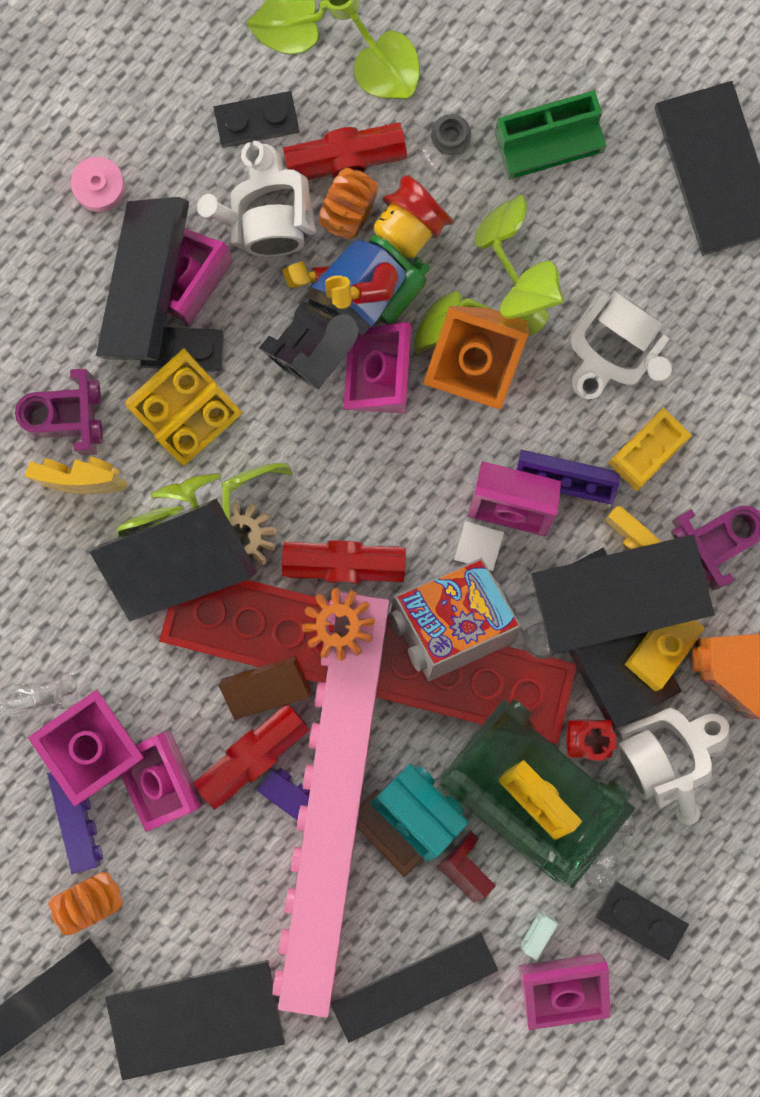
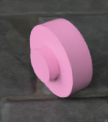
[71,157,125,212]

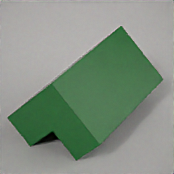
[495,90,607,180]

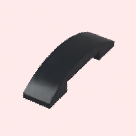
[0,938,114,1057]

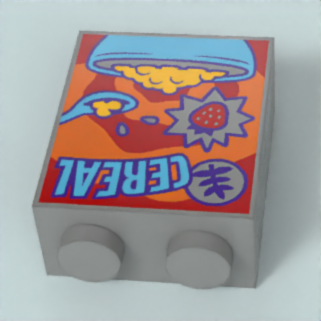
[389,557,522,682]

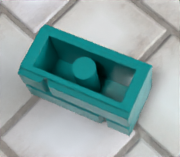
[369,763,469,862]

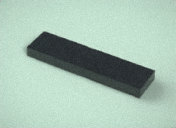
[331,931,499,1043]

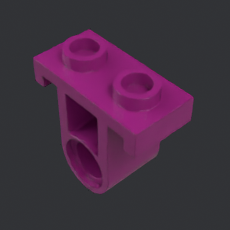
[15,369,103,456]
[671,505,760,590]

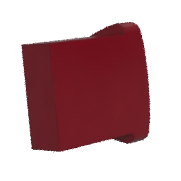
[437,830,496,903]

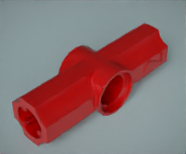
[283,122,407,180]
[281,540,406,584]
[193,704,311,810]
[566,719,616,761]

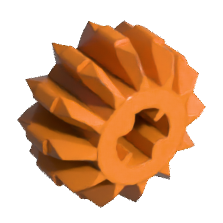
[319,168,378,240]
[302,588,375,661]
[48,872,123,935]

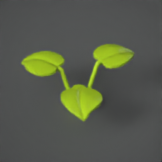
[246,0,420,99]
[414,194,564,356]
[116,463,293,538]

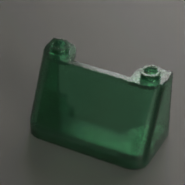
[434,699,636,889]

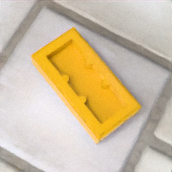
[608,407,692,491]
[604,506,662,550]
[625,620,705,691]
[498,760,582,840]

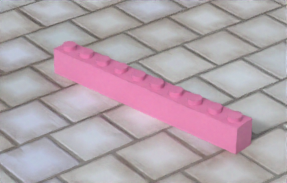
[272,592,390,1018]

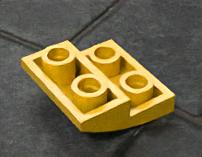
[124,348,243,467]
[24,456,128,494]

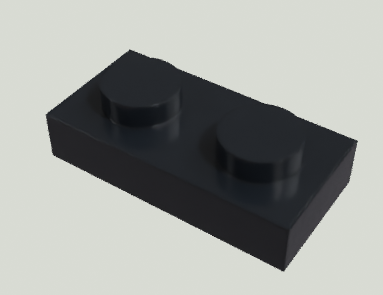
[213,91,300,148]
[140,327,224,372]
[595,881,689,961]

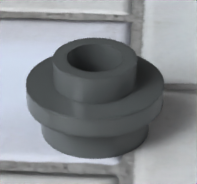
[431,114,471,155]

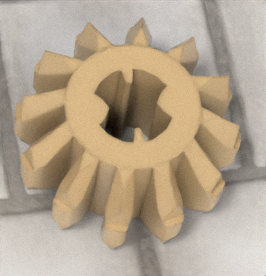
[230,503,277,565]

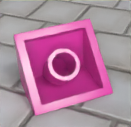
[168,228,234,326]
[343,322,411,414]
[467,461,561,537]
[27,689,145,807]
[121,731,204,832]
[519,953,610,1030]

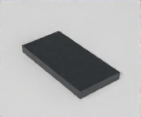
[654,81,760,256]
[96,197,189,360]
[89,498,257,622]
[531,534,715,655]
[533,547,682,730]
[105,960,286,1080]

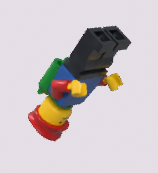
[259,175,454,390]

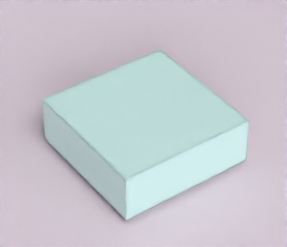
[521,911,558,961]

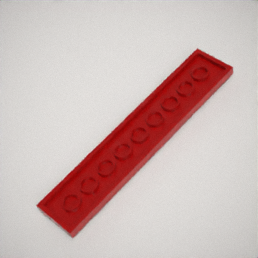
[159,580,577,744]

